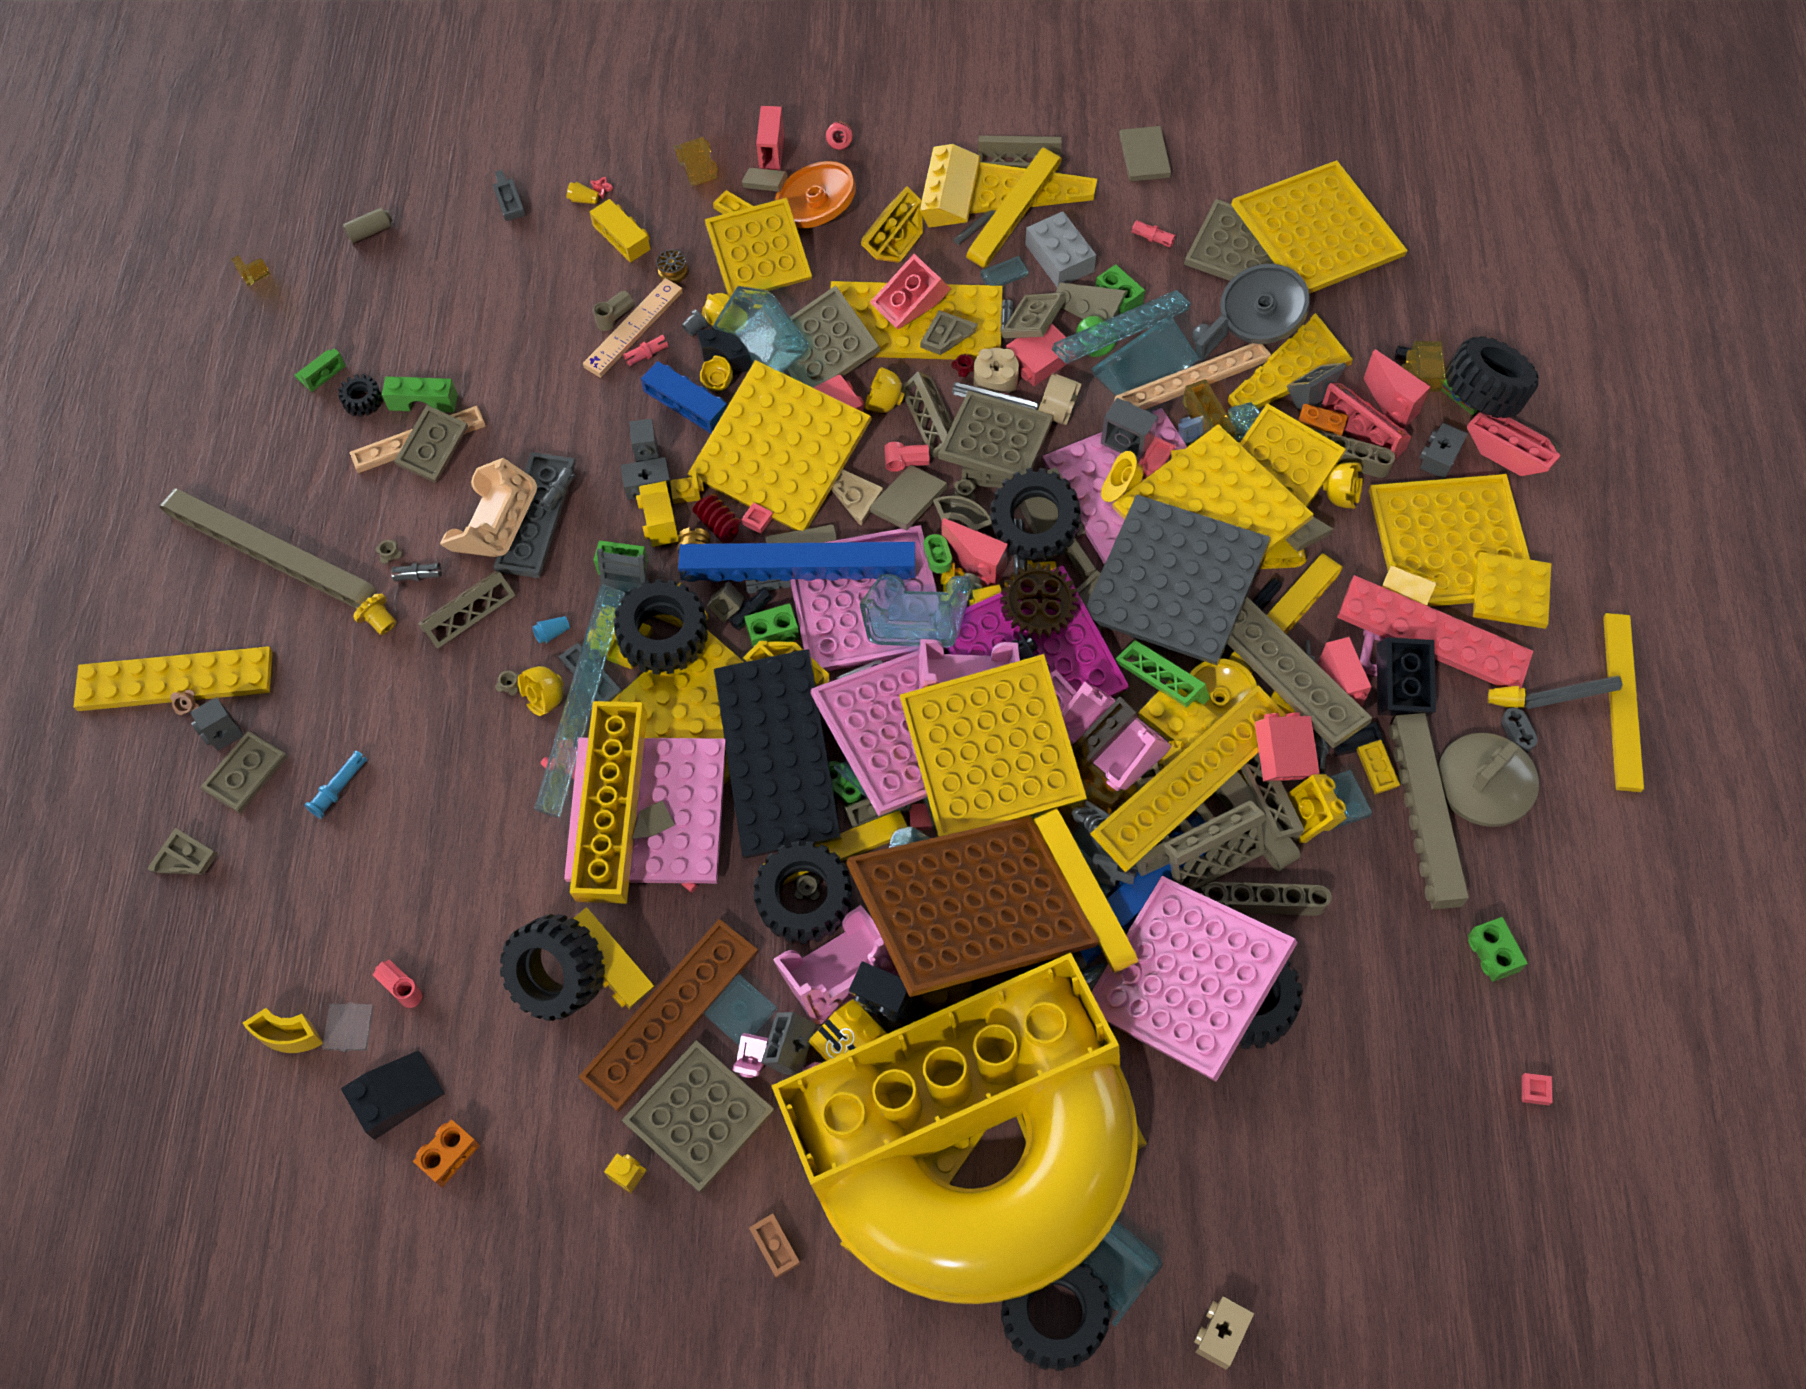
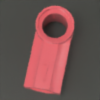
[884,442,929,472]
[373,959,423,1008]

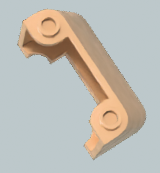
[440,458,537,557]

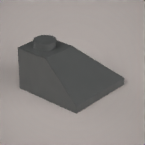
[1287,362,1346,410]

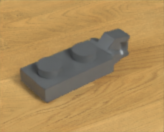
[493,170,525,221]

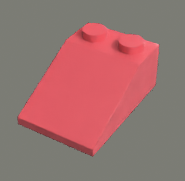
[870,254,951,329]
[1363,349,1430,429]
[942,518,1008,588]

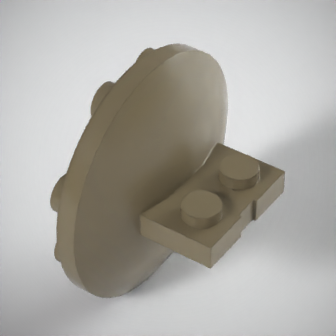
[1438,733,1539,827]

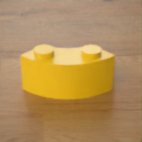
[636,481,678,547]
[243,1008,324,1053]

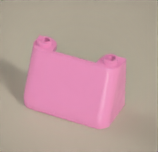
[919,639,1020,689]
[1062,682,1172,791]
[773,905,899,1025]

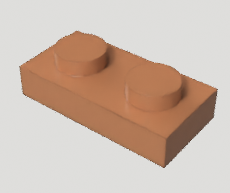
[749,1214,800,1279]

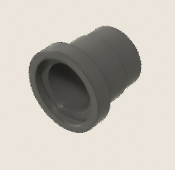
[681,309,709,337]

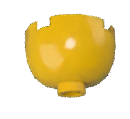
[865,367,904,413]
[1323,462,1363,509]
[518,666,564,716]

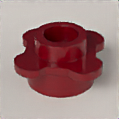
[951,354,974,377]

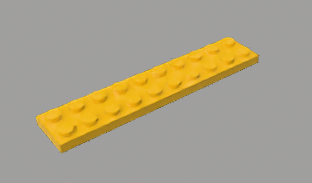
[1090,685,1286,873]

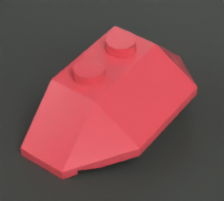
[1467,412,1561,476]

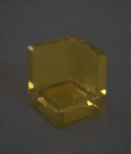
[231,255,270,286]

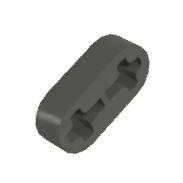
[1501,707,1537,753]

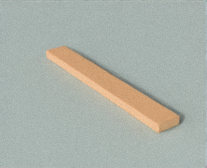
[1114,343,1271,410]

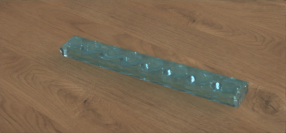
[1052,290,1191,364]

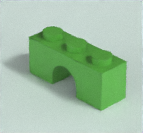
[382,376,458,413]

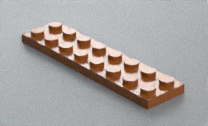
[578,919,759,1113]

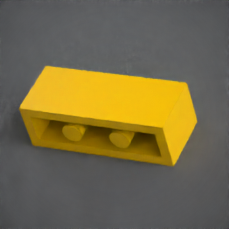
[589,199,651,263]

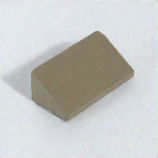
[843,796,898,828]

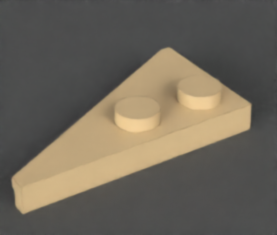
[831,470,883,525]

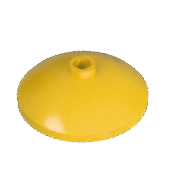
[1190,659,1257,718]

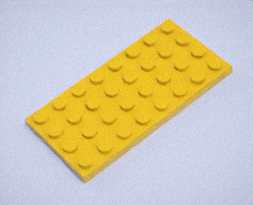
[831,281,1002,360]

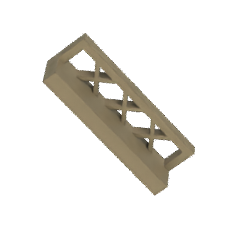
[978,135,1061,171]
[901,372,953,458]
[418,571,515,649]
[1241,752,1304,842]

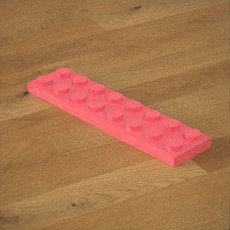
[1337,575,1533,688]

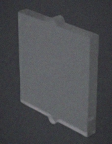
[322,1002,373,1053]

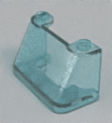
[713,286,809,373]
[1090,315,1199,396]
[859,574,971,648]

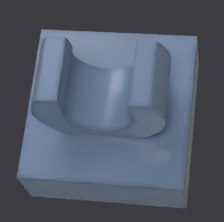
[1178,416,1204,445]

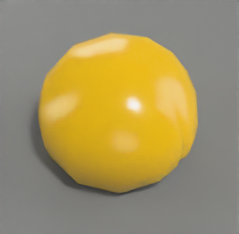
[700,356,733,392]

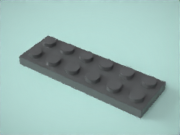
[493,452,576,578]

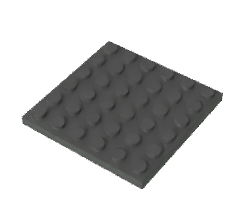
[1082,494,1270,666]

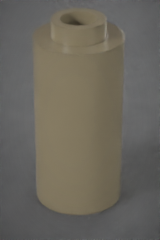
[342,207,393,244]

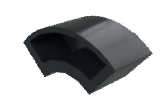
[696,329,752,375]

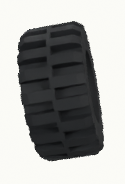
[1445,336,1539,418]
[990,468,1081,562]
[613,579,708,675]
[753,841,853,944]
[500,914,605,1021]
[1239,960,1303,1049]
[1001,1264,1111,1371]

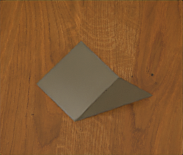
[632,800,675,839]

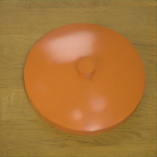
[775,161,856,228]

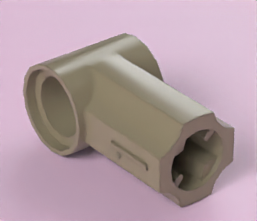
[593,290,635,331]

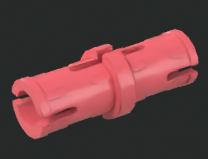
[1132,220,1176,248]
[623,335,669,366]

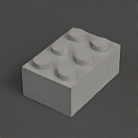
[1025,211,1096,288]

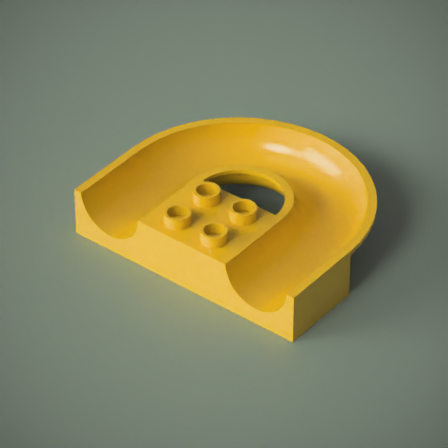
[771,953,1138,1304]

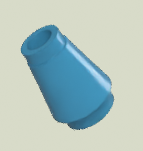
[532,616,570,644]

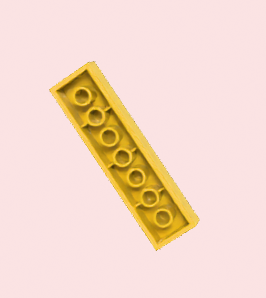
[570,701,648,904]

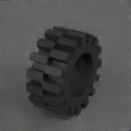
[338,374,383,417]

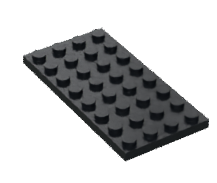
[714,649,842,859]

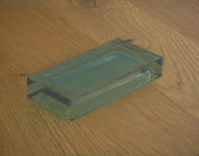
[980,256,1028,286]

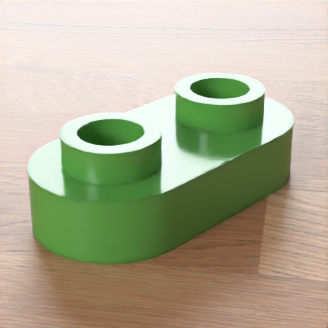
[924,534,952,573]
[829,761,863,803]

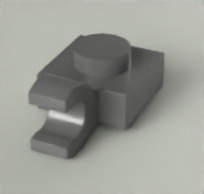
[1091,853,1138,886]

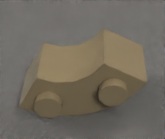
[933,496,993,534]

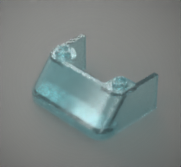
[1081,1221,1163,1327]

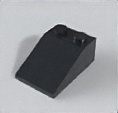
[341,1050,445,1140]

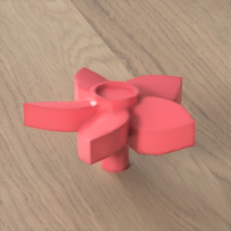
[591,177,613,199]

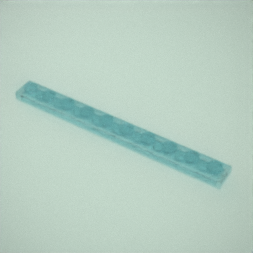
[534,584,625,818]

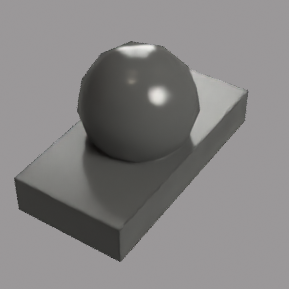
[1192,316,1228,361]

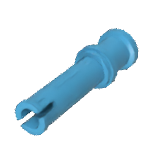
[304,750,368,819]

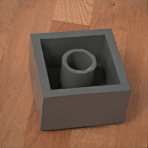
[1101,398,1158,461]

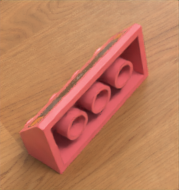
[1321,383,1412,459]

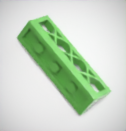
[1116,640,1210,708]

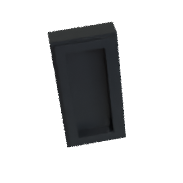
[1333,722,1385,756]

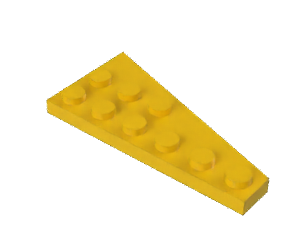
[969,162,1097,214]
[1228,313,1353,417]

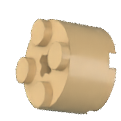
[974,348,1019,394]
[1038,373,1081,425]

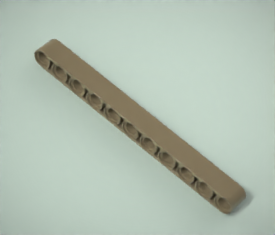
[159,488,377,609]

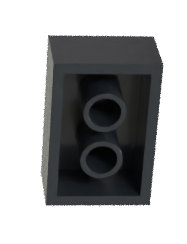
[1376,637,1436,717]
[848,961,924,1026]

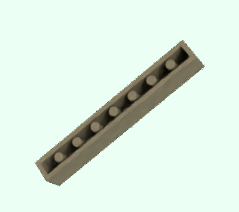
[1389,713,1469,910]

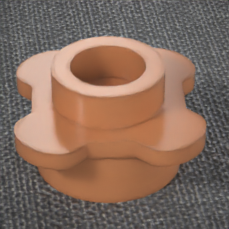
[170,689,199,715]

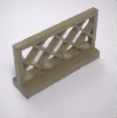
[1163,800,1266,890]

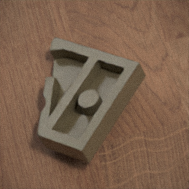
[147,828,218,875]

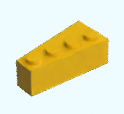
[573,907,654,1010]

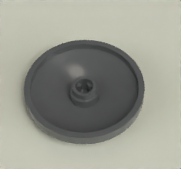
[1220,264,1310,344]

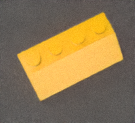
[920,144,981,228]

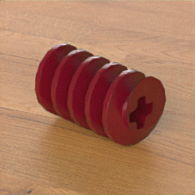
[692,494,741,544]

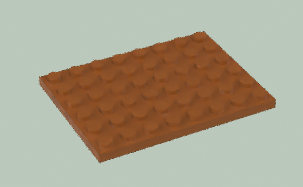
[846,816,1099,997]

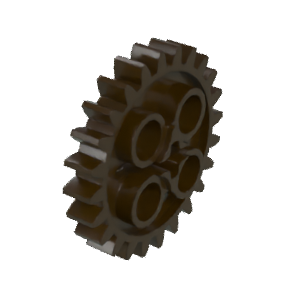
[1000,563,1079,639]

